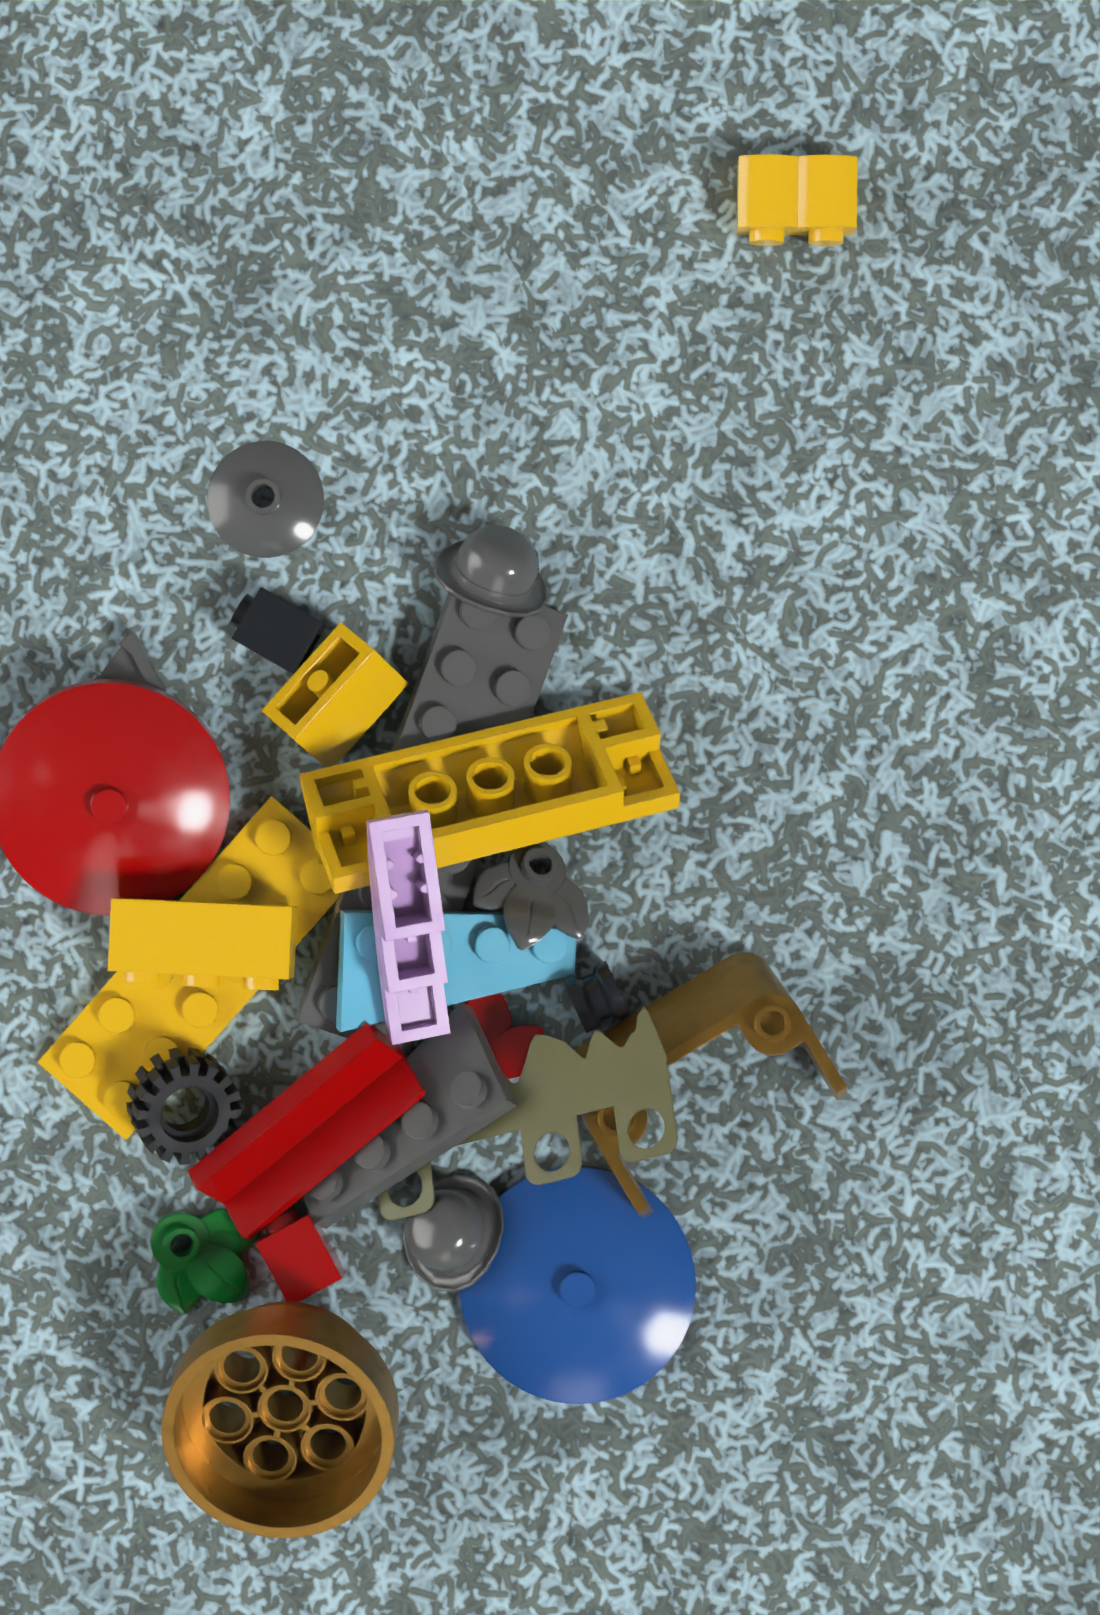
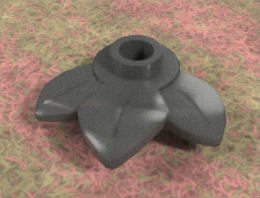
[473,842,589,950]

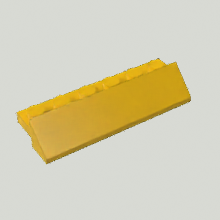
[299,692,680,894]

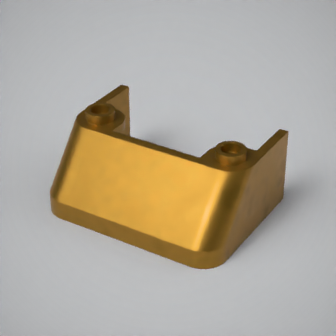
[575,952,847,1218]

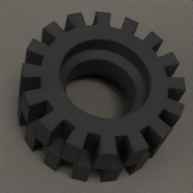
[126,1047,242,1165]

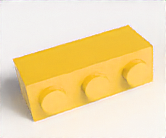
[107,898,298,990]

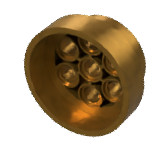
[161,1301,399,1538]

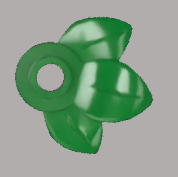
[150,1208,261,1315]

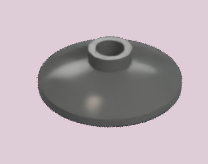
[207,441,324,558]

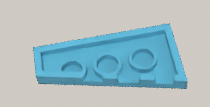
[336,910,576,1032]

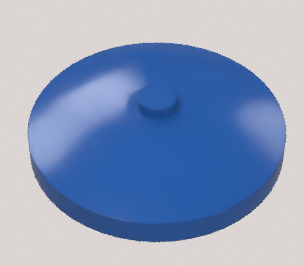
[459,1166,696,1404]

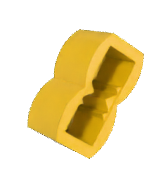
[737,154,858,247]

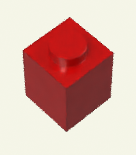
[256,1207,345,1302]

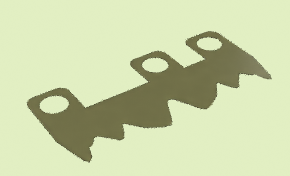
[378,1006,678,1221]

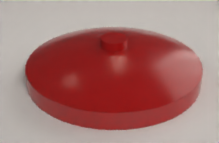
[0,679,230,916]

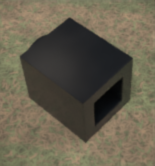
[230,587,327,674]

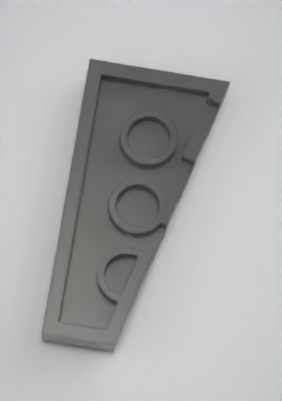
[303,1002,518,1229]

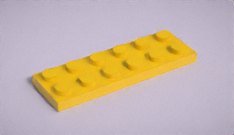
[37,796,339,1140]

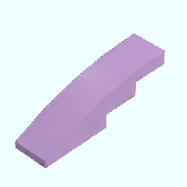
[366,809,450,1045]

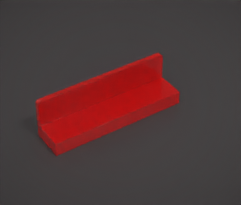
[187,1023,426,1240]

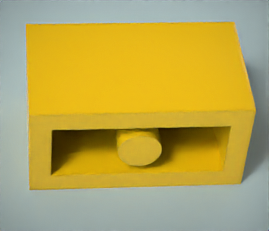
[261,622,409,768]

